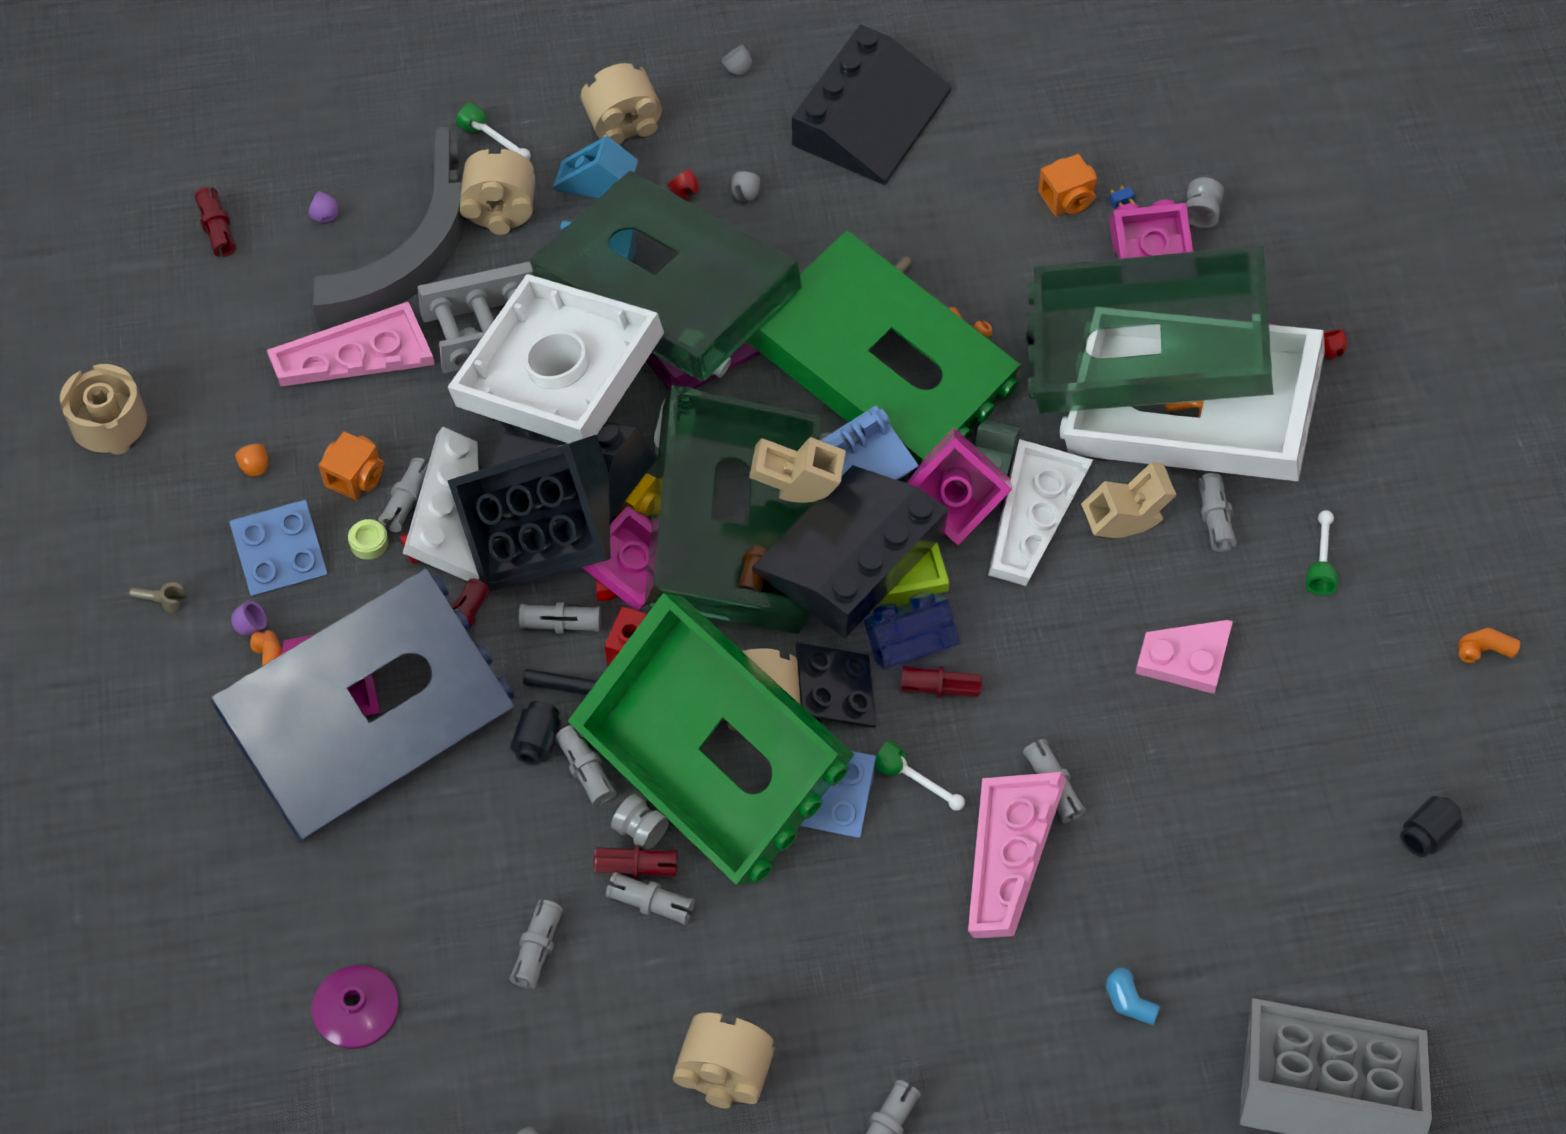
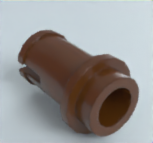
[736,546,768,599]

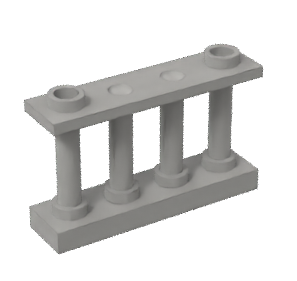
[418,255,566,374]

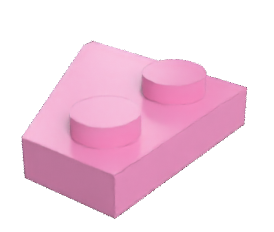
[1135,620,1233,694]

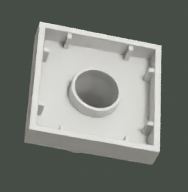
[448,274,664,443]

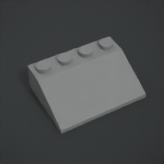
[1240,998,1432,1134]

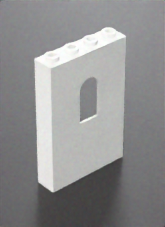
[1060,308,1325,481]

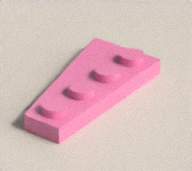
[267,302,435,387]
[968,772,1066,938]

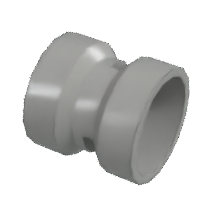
[1186,177,1224,229]
[611,794,670,850]

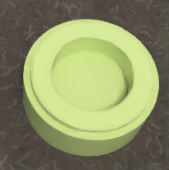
[348,519,389,559]

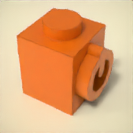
[1038,153,1097,217]
[318,431,385,501]

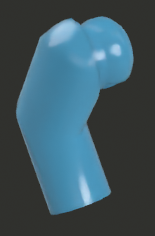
[1106,967,1160,1026]

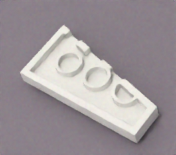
[403,427,479,581]
[988,439,1093,586]

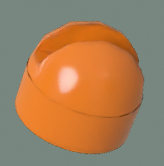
[235,444,269,477]

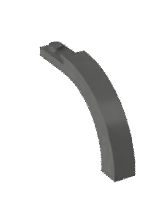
[313,128,466,328]

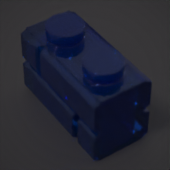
[864,591,960,669]

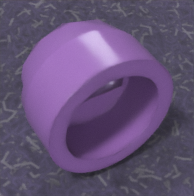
[308,191,338,223]
[231,601,267,636]

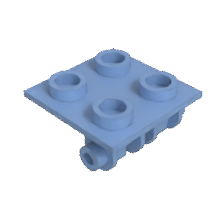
[821,405,919,480]
[229,500,328,596]
[800,751,876,838]

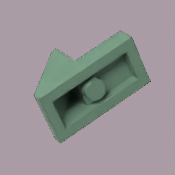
[975,420,1021,476]

